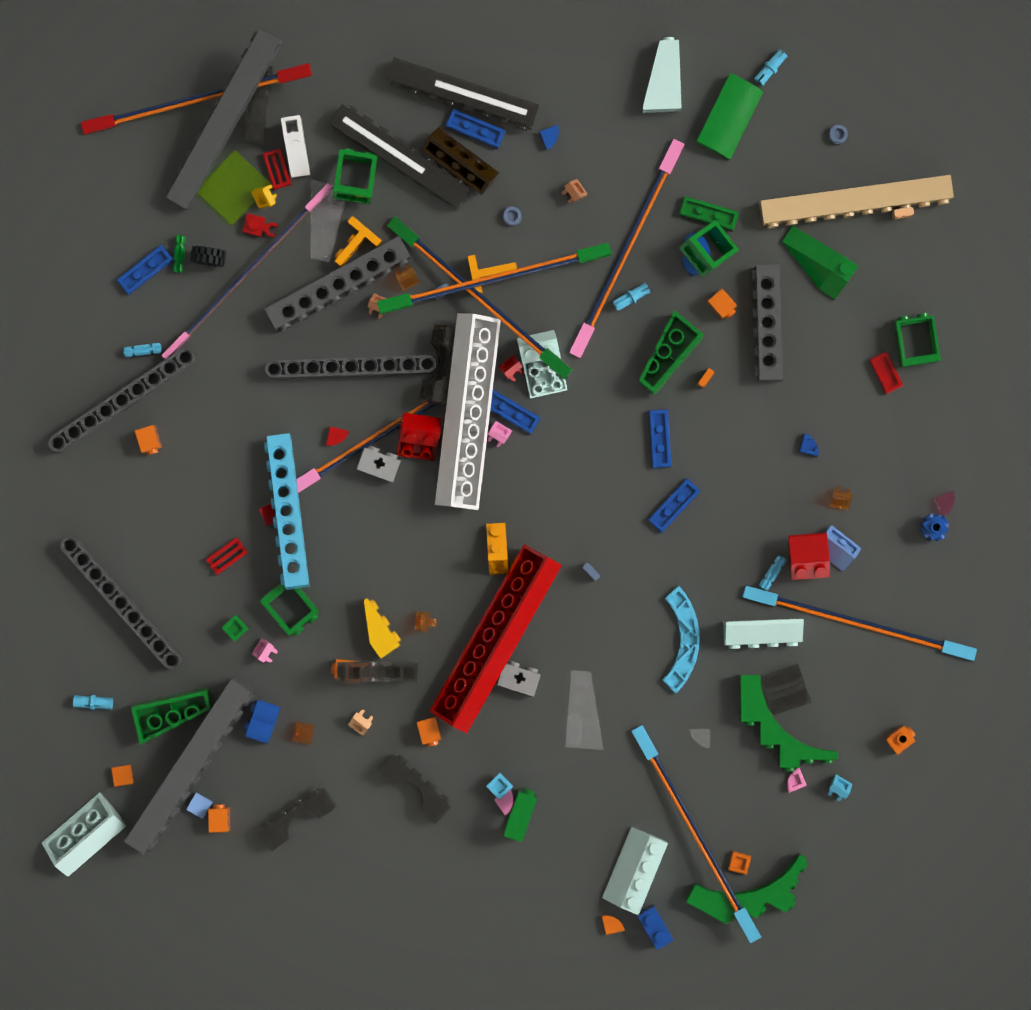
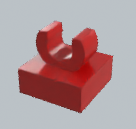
[498,355,524,381]

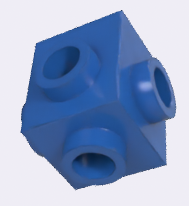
[920,513,949,542]

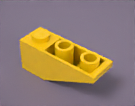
[364,598,401,659]

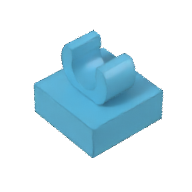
[486,773,513,800]
[828,774,852,801]

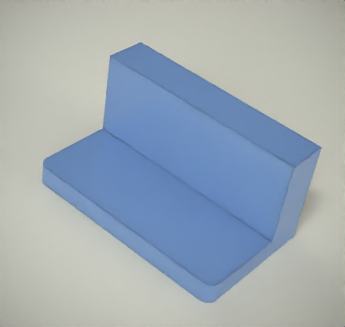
[825,525,862,571]

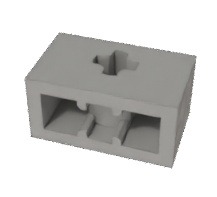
[356,445,401,482]
[497,660,541,697]

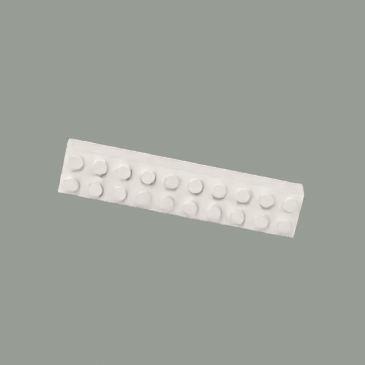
[435,313,501,510]

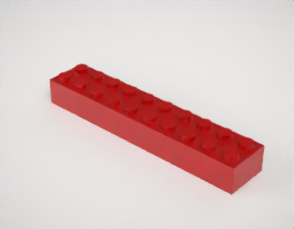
[429,544,562,733]

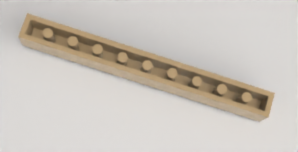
[759,175,954,228]

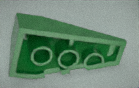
[782,226,858,300]

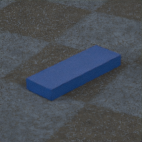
[446,109,506,149]
[117,244,173,295]
[490,390,541,434]
[649,409,672,468]
[648,478,701,533]

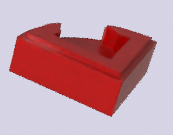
[326,426,349,446]

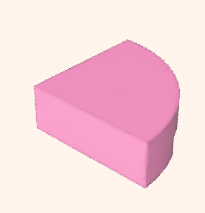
[787,768,806,793]
[494,789,513,815]

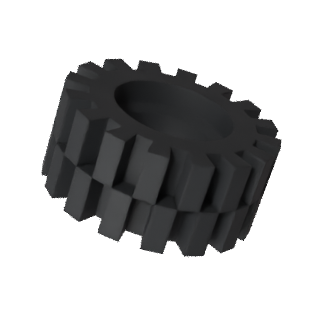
[190,245,226,267]

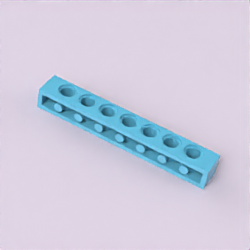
[264,433,310,590]

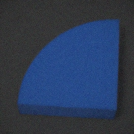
[540,125,559,150]
[799,433,819,457]

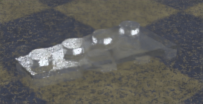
[311,180,346,263]
[565,670,604,750]

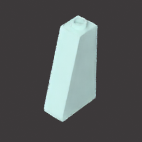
[642,37,681,113]

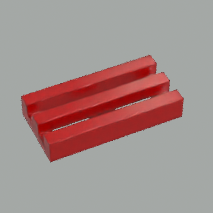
[262,148,292,191]
[206,537,248,575]

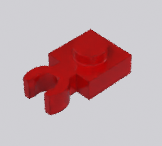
[242,213,278,238]

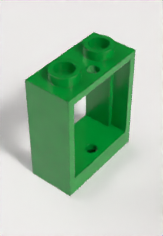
[332,148,378,205]
[679,220,739,278]
[893,313,941,368]
[260,583,320,637]
[503,787,537,842]

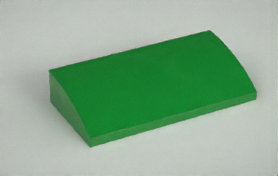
[696,73,764,160]

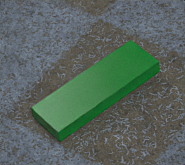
[679,196,739,231]

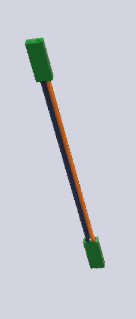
[387,216,573,379]
[377,243,612,315]

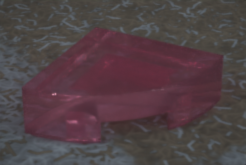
[935,491,955,516]

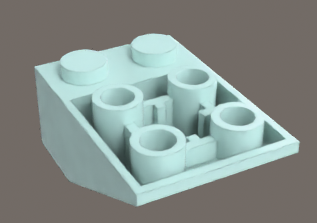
[517,330,567,399]

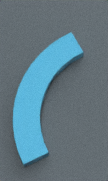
[662,585,700,694]

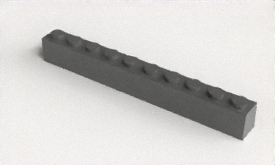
[166,29,283,209]

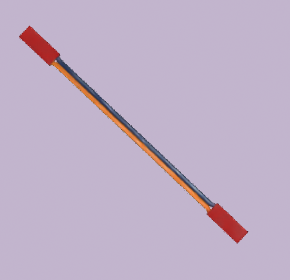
[81,63,313,135]

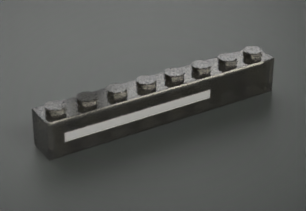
[387,57,539,131]
[330,104,470,210]

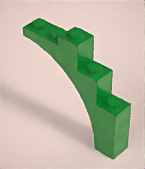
[739,675,838,771]
[685,853,808,924]

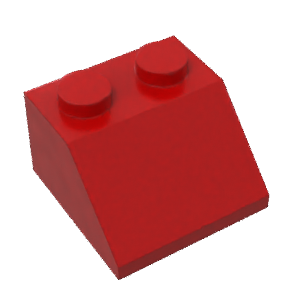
[788,533,830,580]

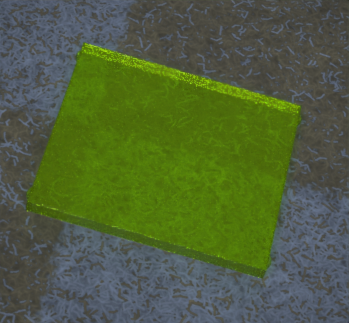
[198,150,271,225]

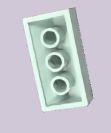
[723,619,804,649]
[42,792,126,876]
[602,827,668,915]

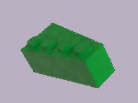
[639,310,704,396]
[131,687,213,745]

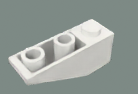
[281,115,310,178]

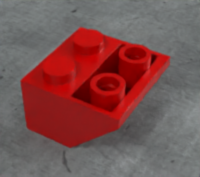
[396,412,441,461]

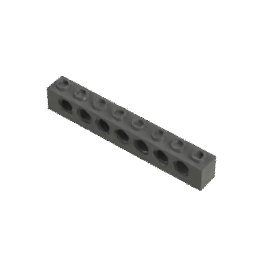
[265,236,411,332]

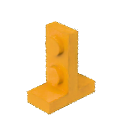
[335,216,383,267]
[468,255,517,294]
[486,523,508,575]

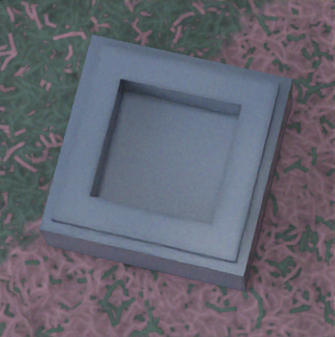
[582,563,600,581]

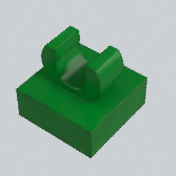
[222,615,249,642]

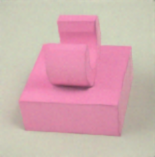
[488,421,512,447]
[252,638,278,662]

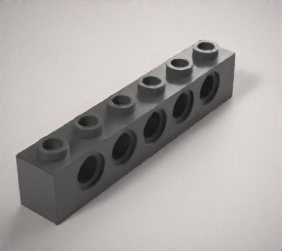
[752,264,783,381]

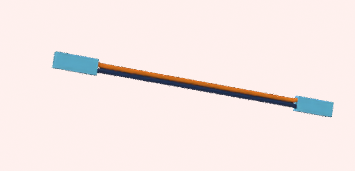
[742,586,977,661]
[631,725,761,943]

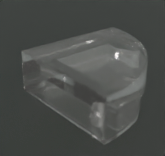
[691,729,710,748]

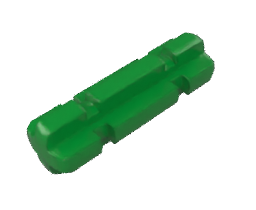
[172,235,186,273]

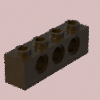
[421,127,500,195]

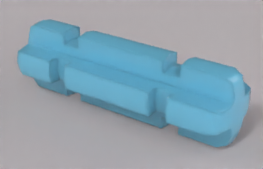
[124,343,162,357]
[759,555,787,590]

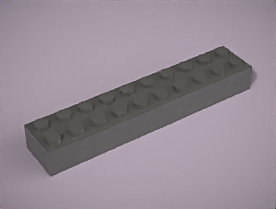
[124,678,254,855]

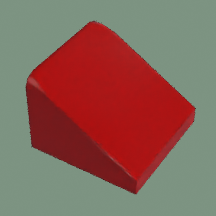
[259,504,284,526]

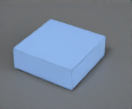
[186,792,213,819]

